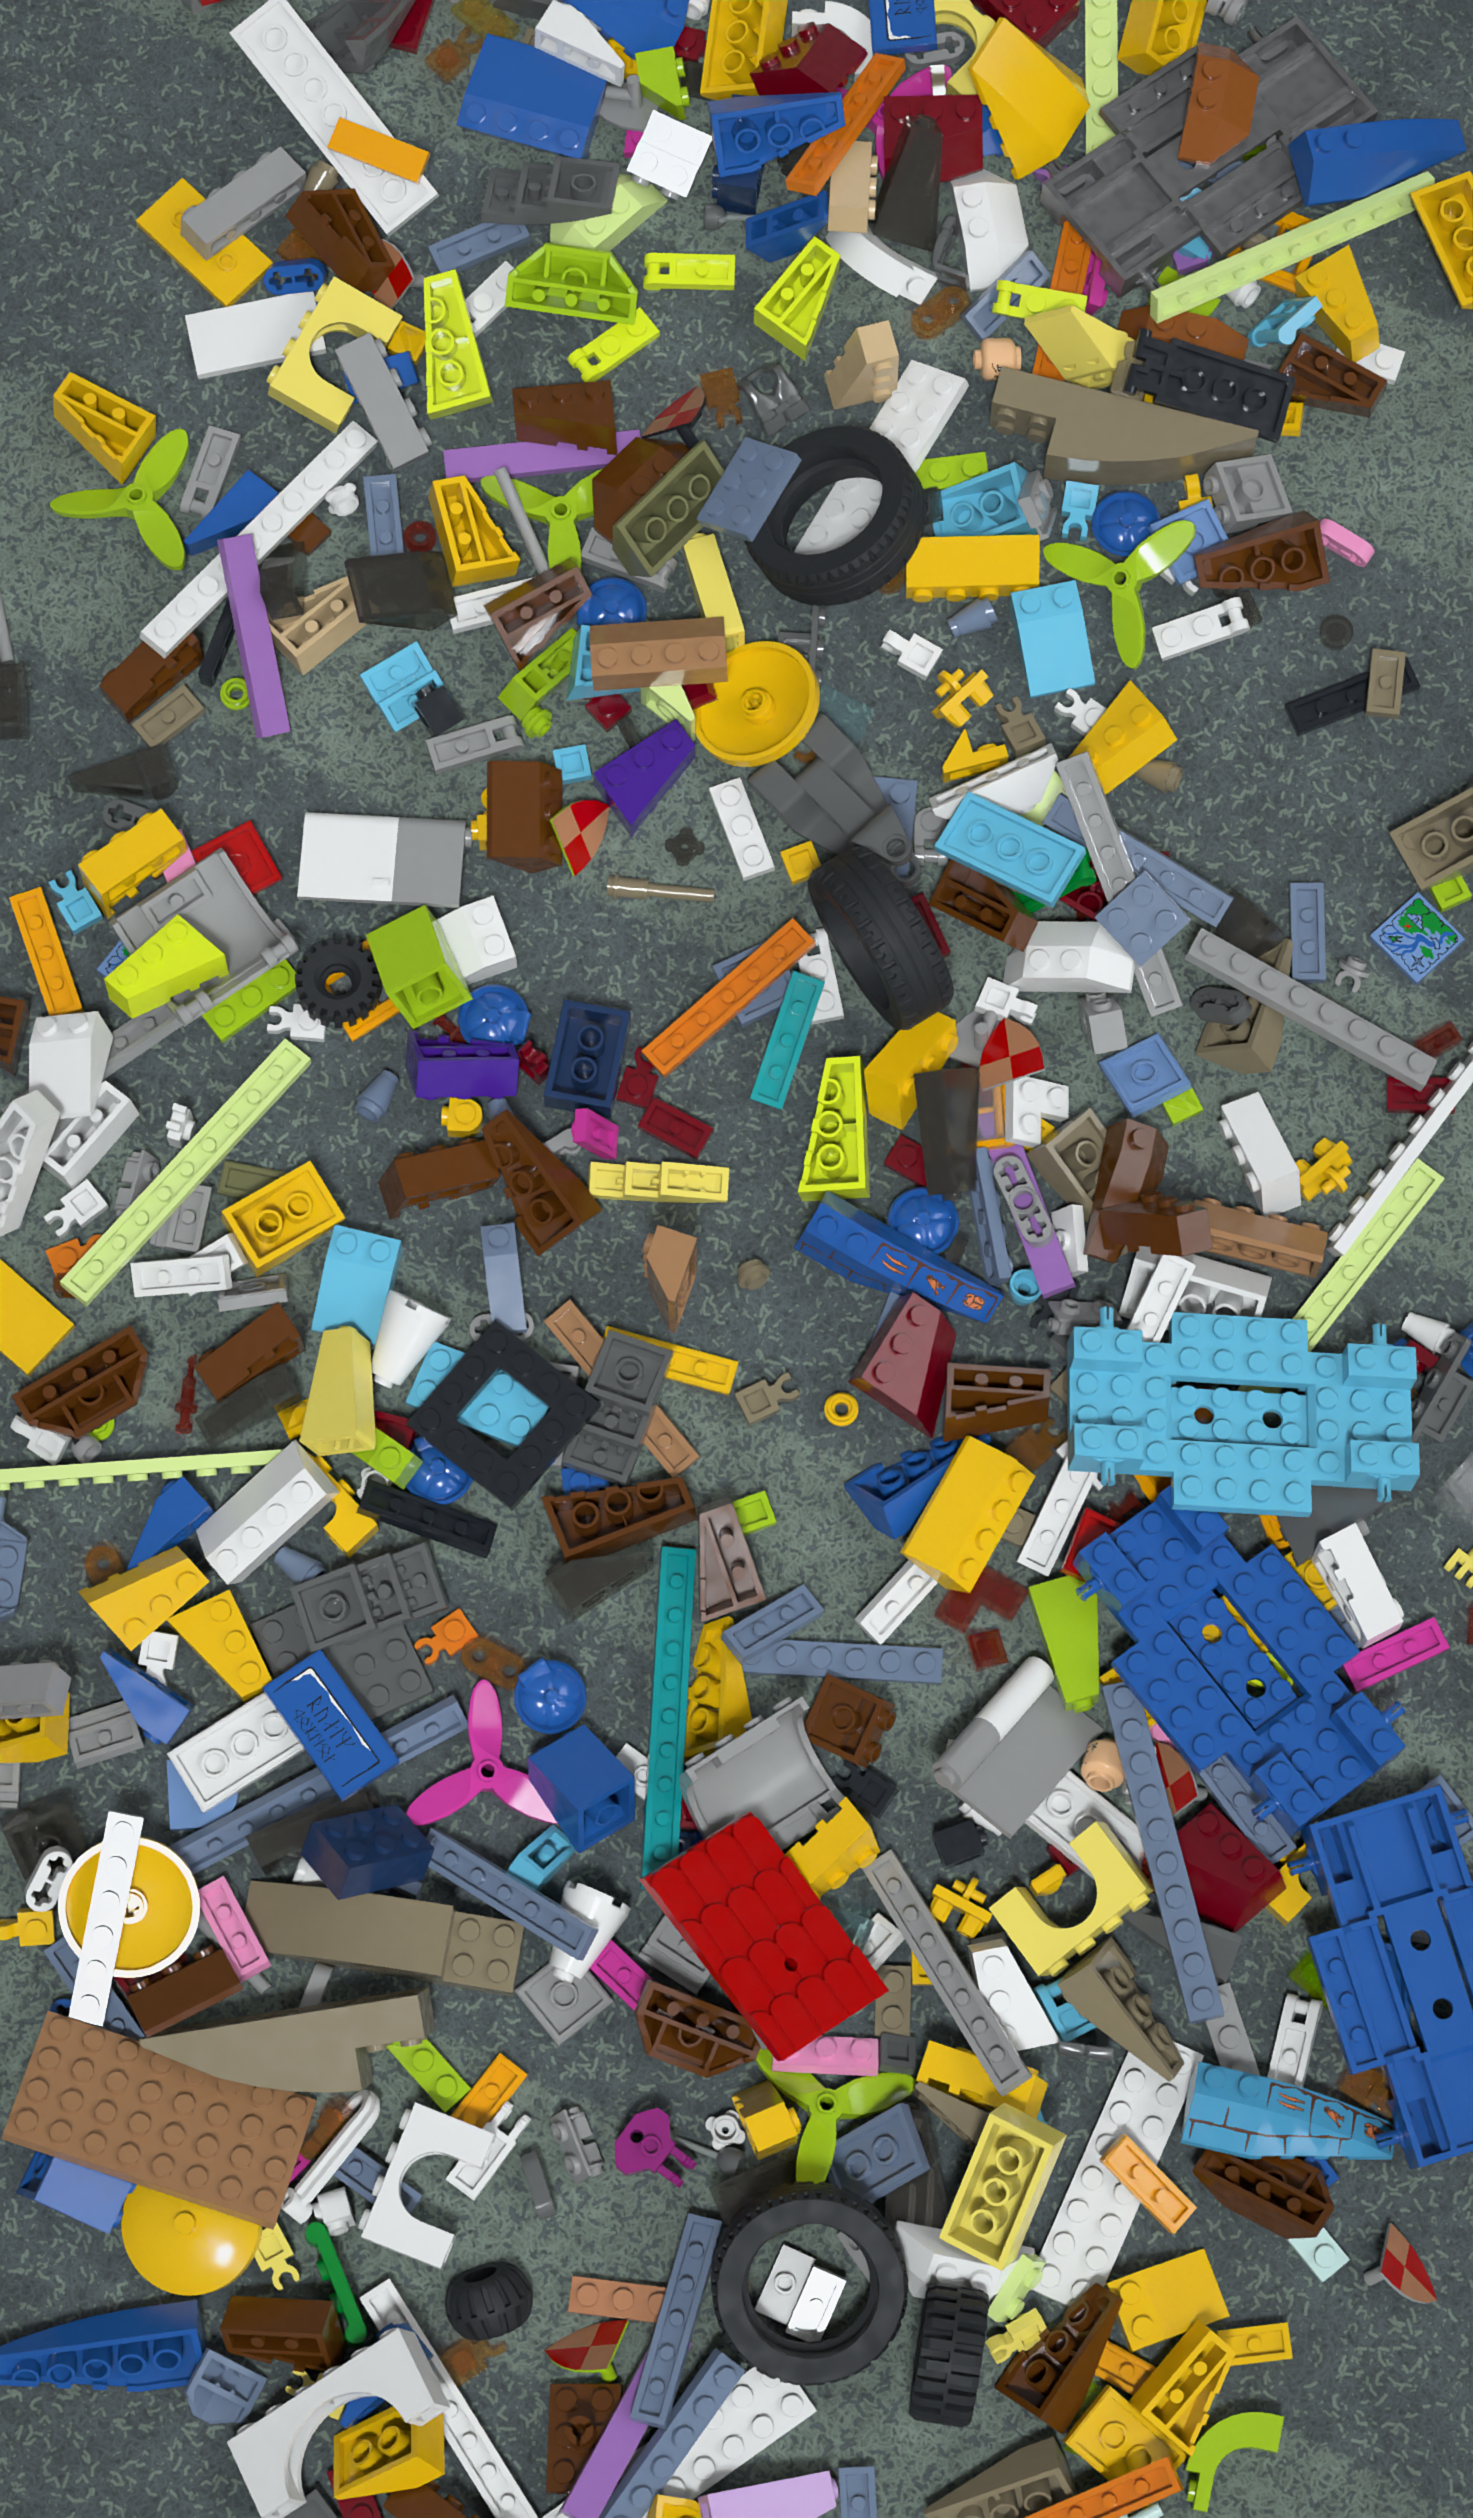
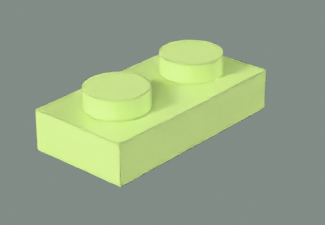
[988,2253,1046,2322]

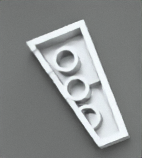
[0,1089,60,1237]

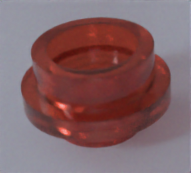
[403,521,437,554]

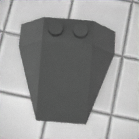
[305,0,416,74]

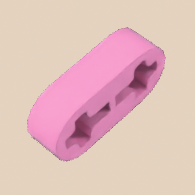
[1320,518,1375,567]

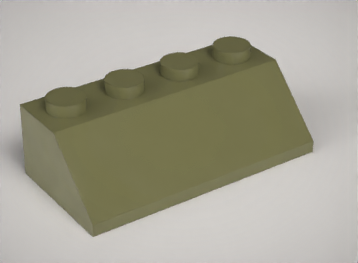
[612,440,724,577]

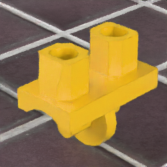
[931,669,994,728]
[1296,1138,1353,1202]
[930,1877,993,1940]

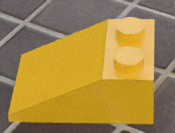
[221,1161,345,1277]
[0,1692,70,1763]
[1105,2249,1230,2353]
[334,2406,445,2500]

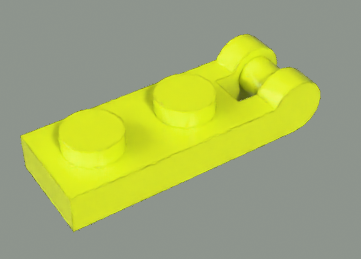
[643,253,735,291]
[991,280,1088,320]
[567,307,660,382]

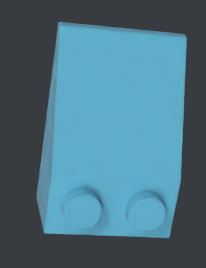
[927,462,1037,537]
[1009,580,1095,698]
[311,1225,403,1346]

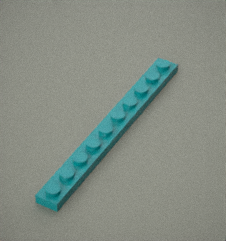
[640,1546,696,1889]

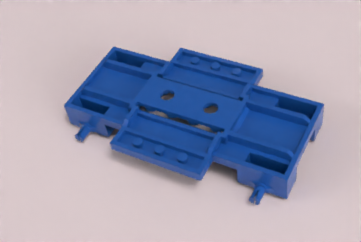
[1072,1485,1406,1837]
[1287,1785,1473,2169]

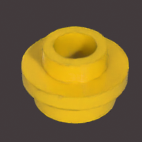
[824,1392,858,1427]

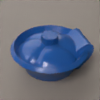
[1092,491,1161,556]
[576,577,647,627]
[458,984,532,1046]
[887,1187,959,1254]
[406,1437,473,1505]
[514,1657,587,1734]

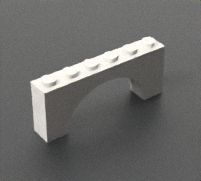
[227,2328,450,2518]

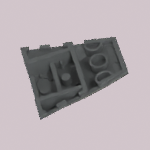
[1266,1416,1404,1567]

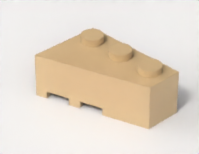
[267,574,379,676]

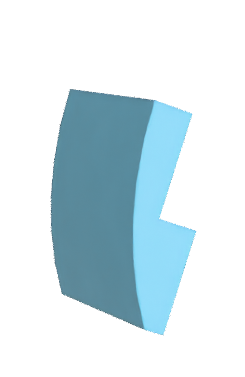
[358,641,452,732]

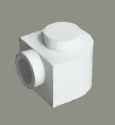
[312,2186,356,2236]

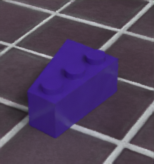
[593,719,695,837]
[405,1030,519,1100]

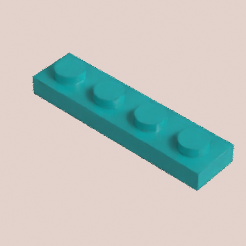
[749,971,825,1110]

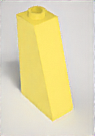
[682,533,745,653]
[299,1326,376,1456]

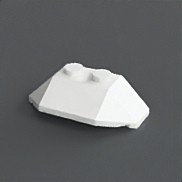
[947,169,1029,292]
[929,743,1058,820]
[1003,921,1135,993]
[894,2220,1035,2305]

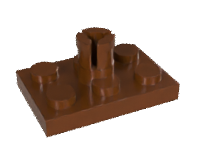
[546,2384,623,2494]

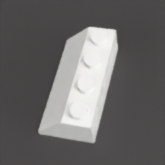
[1119,1246,1272,1330]
[196,1440,339,1585]

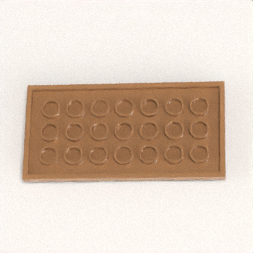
[2,2011,317,2230]

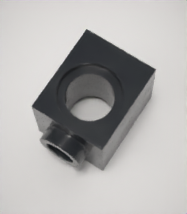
[410,683,464,737]
[932,1819,988,1871]

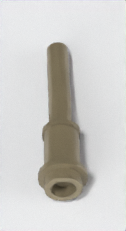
[607,873,715,903]

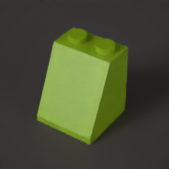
[366,905,473,1029]

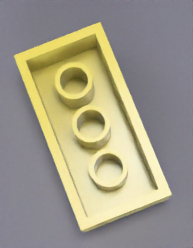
[939,2103,1067,2271]

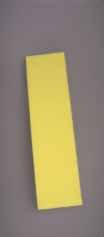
[587,1161,729,1203]

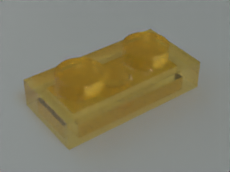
[451,0,520,41]

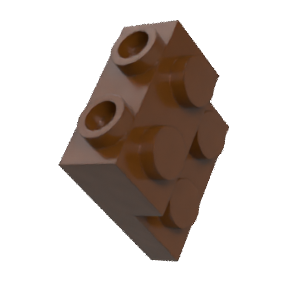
[804,1673,896,1768]

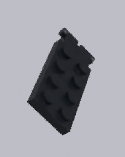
[1123,328,1296,443]

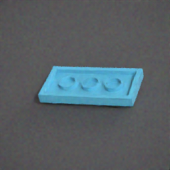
[934,791,1086,908]
[405,1342,550,1448]

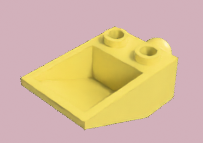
[1024,305,1135,390]

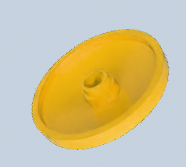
[692,641,820,767]
[58,1836,200,1978]
[121,2185,262,2296]

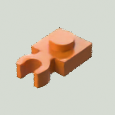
[45,1234,102,1278]
[414,1608,479,1666]

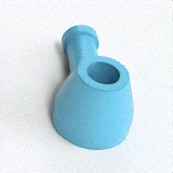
[1008,1267,1041,1306]

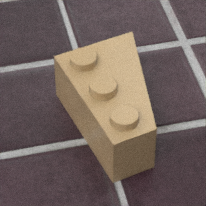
[828,141,878,233]
[824,320,899,410]

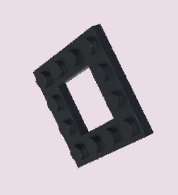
[406,1320,601,1511]

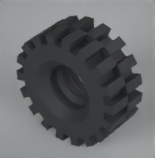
[295,937,381,1028]

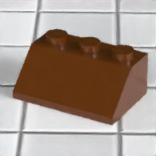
[487,761,562,873]
[125,1945,243,2038]

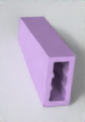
[697,2471,838,2518]

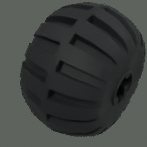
[445,2261,533,2341]

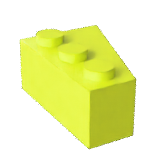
[754,236,840,361]
[104,914,229,1019]

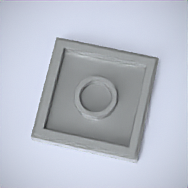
[218,1273,288,1312]
[515,1963,614,2046]

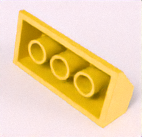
[700,0,788,100]
[1117,0,1208,76]
[1410,171,1473,310]
[905,534,1040,603]
[900,1436,1036,1593]

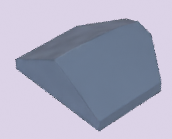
[184,2348,267,2424]

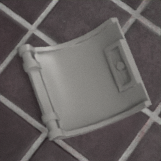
[109,848,299,1027]
[679,1696,845,1851]

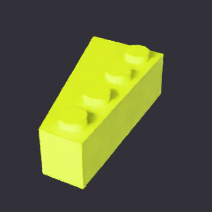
[424,269,494,420]
[798,1056,870,1201]

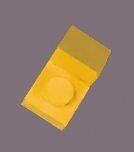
[941,729,1009,783]

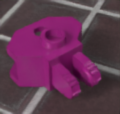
[615,2108,697,2189]

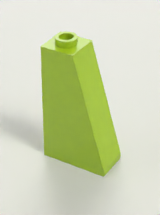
[1028,1575,1099,1713]

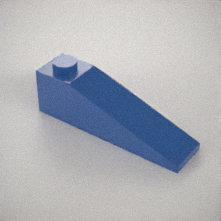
[562,0,689,60]
[707,92,845,177]

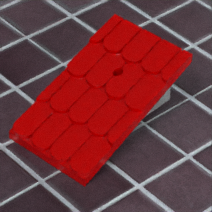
[639,1811,889,2061]

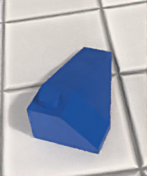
[844,1434,991,1540]

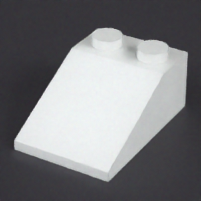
[437,896,517,985]
[29,1011,114,1119]

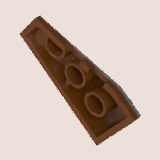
[1083,1118,1169,1264]

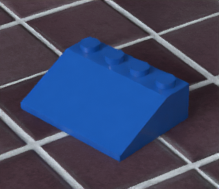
[456,33,608,159]

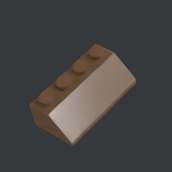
[590,617,728,691]
[1194,1198,1328,1279]
[642,1225,698,1333]

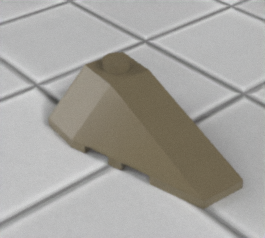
[1196,939,1293,1074]
[1026,1108,1128,1256]
[1057,1937,1185,2082]
[924,2436,1078,2518]

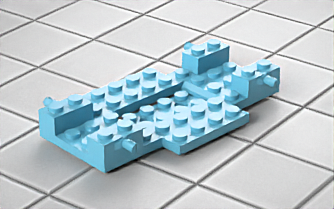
[1067,1307,1420,1517]

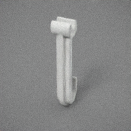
[281,2090,380,2224]

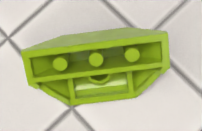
[505,242,638,325]

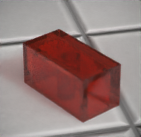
[1414,1021,1463,1059]

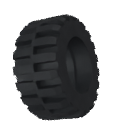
[909,2283,989,2428]

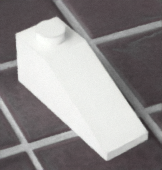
[535,0,625,87]

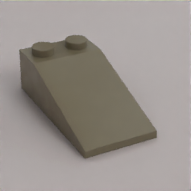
[913,2081,989,2150]

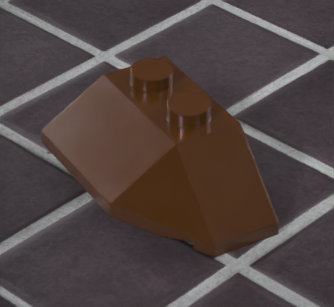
[592,437,690,544]
[12,1325,148,1440]
[634,1979,761,2078]
[1192,2149,1334,2239]

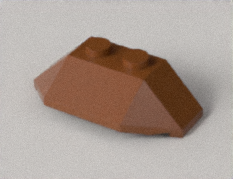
[1177,42,1259,166]
[1117,305,1249,361]

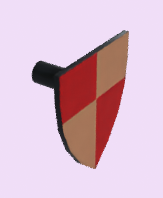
[641,386,706,450]

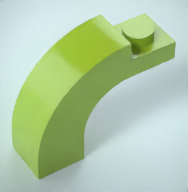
[1183,2412,1284,2513]

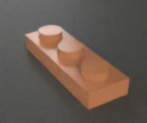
[568,2276,667,2324]

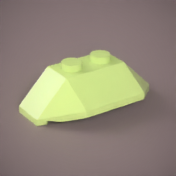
[550,174,667,251]

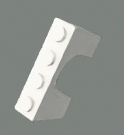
[358,2103,496,2271]

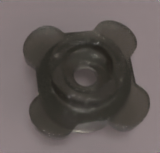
[665,827,705,867]

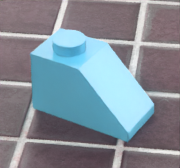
[506,1824,576,1892]

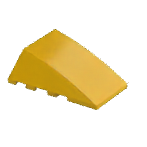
[967,17,1090,180]

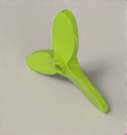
[50,429,190,571]
[480,468,603,572]
[1043,520,1196,669]
[755,2048,916,2184]

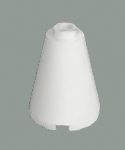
[371,1289,451,1389]
[549,1881,631,1983]

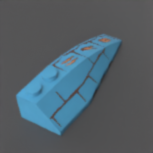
[1180,2062,1394,2160]

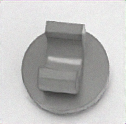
[1335,956,1371,993]

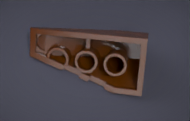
[1193,511,1330,591]
[481,1109,603,1256]
[994,2283,1123,2435]

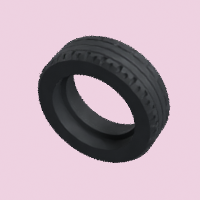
[744,426,927,606]
[808,846,954,1030]
[711,2181,909,2386]

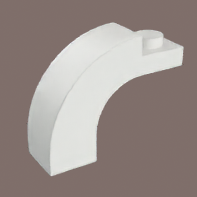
[792,1,873,82]
[825,224,938,305]

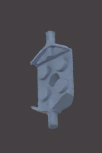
[0,1497,28,1622]

